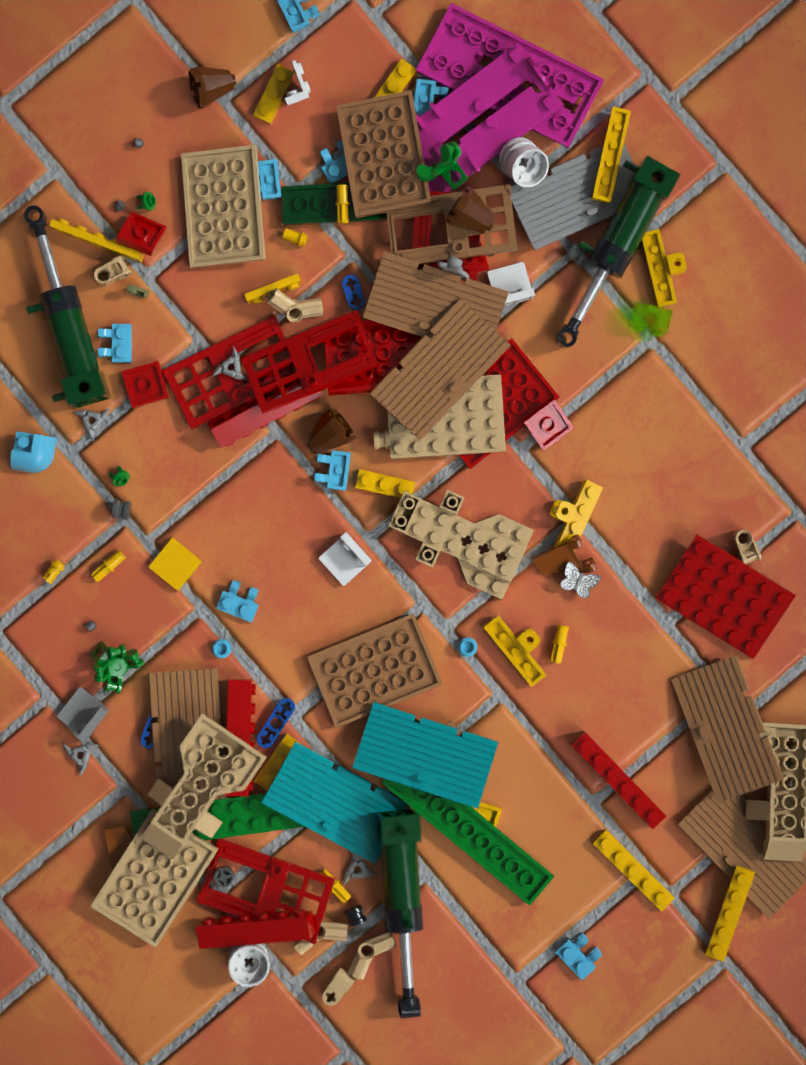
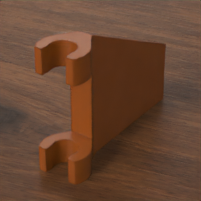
[532,534,597,575]
[104,825,133,871]

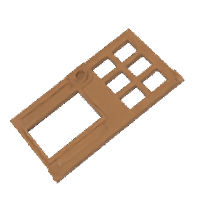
[386,184,518,265]

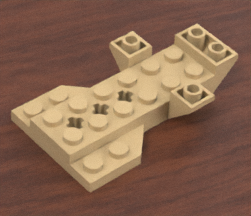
[388,490,534,600]
[141,714,267,860]
[745,722,806,862]

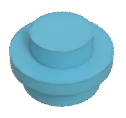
[458,637,477,657]
[212,639,231,658]

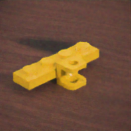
[642,229,687,308]
[549,479,603,551]
[483,615,547,687]

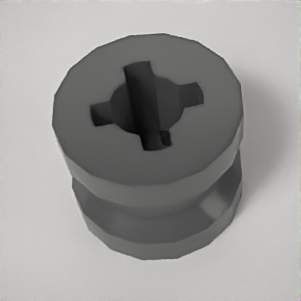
[566,243,587,267]
[112,499,131,520]
[214,866,235,888]

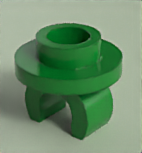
[136,191,156,211]
[109,466,130,487]

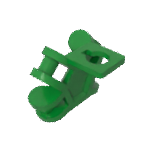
[416,142,468,190]
[90,641,144,694]

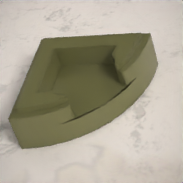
[127,284,149,298]

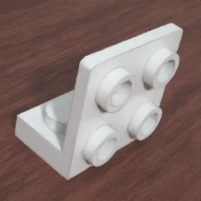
[284,60,311,105]
[487,262,535,307]
[319,532,372,586]

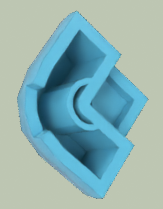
[11,431,57,473]

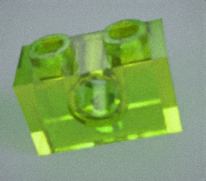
[628,302,673,337]

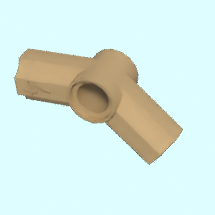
[266,288,323,322]
[291,920,348,955]
[348,932,397,980]

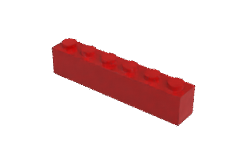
[208,379,323,448]
[225,679,256,797]
[570,731,667,829]
[196,909,315,949]

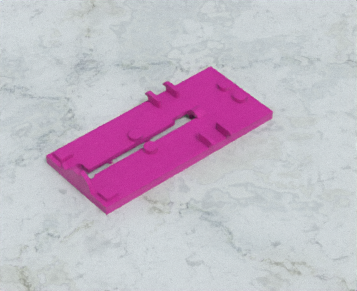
[416,3,604,149]
[416,42,564,192]

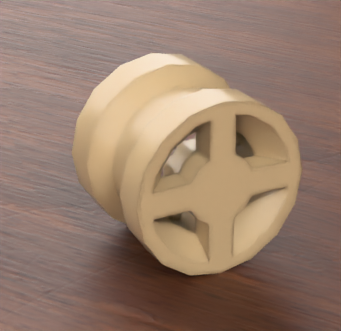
[374,430,390,450]

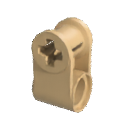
[94,255,133,287]
[732,529,762,564]
[322,967,356,1006]

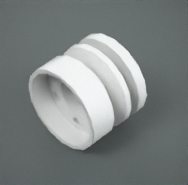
[499,137,549,187]
[228,944,270,987]

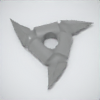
[211,346,249,380]
[73,407,110,442]
[62,743,100,777]
[343,851,378,886]

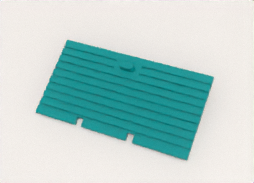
[352,702,499,809]
[261,741,408,864]

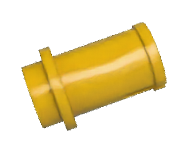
[283,228,308,247]
[42,559,65,584]

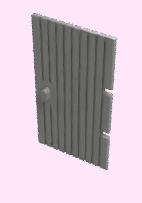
[511,144,634,251]

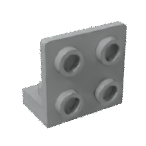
[57,687,110,742]

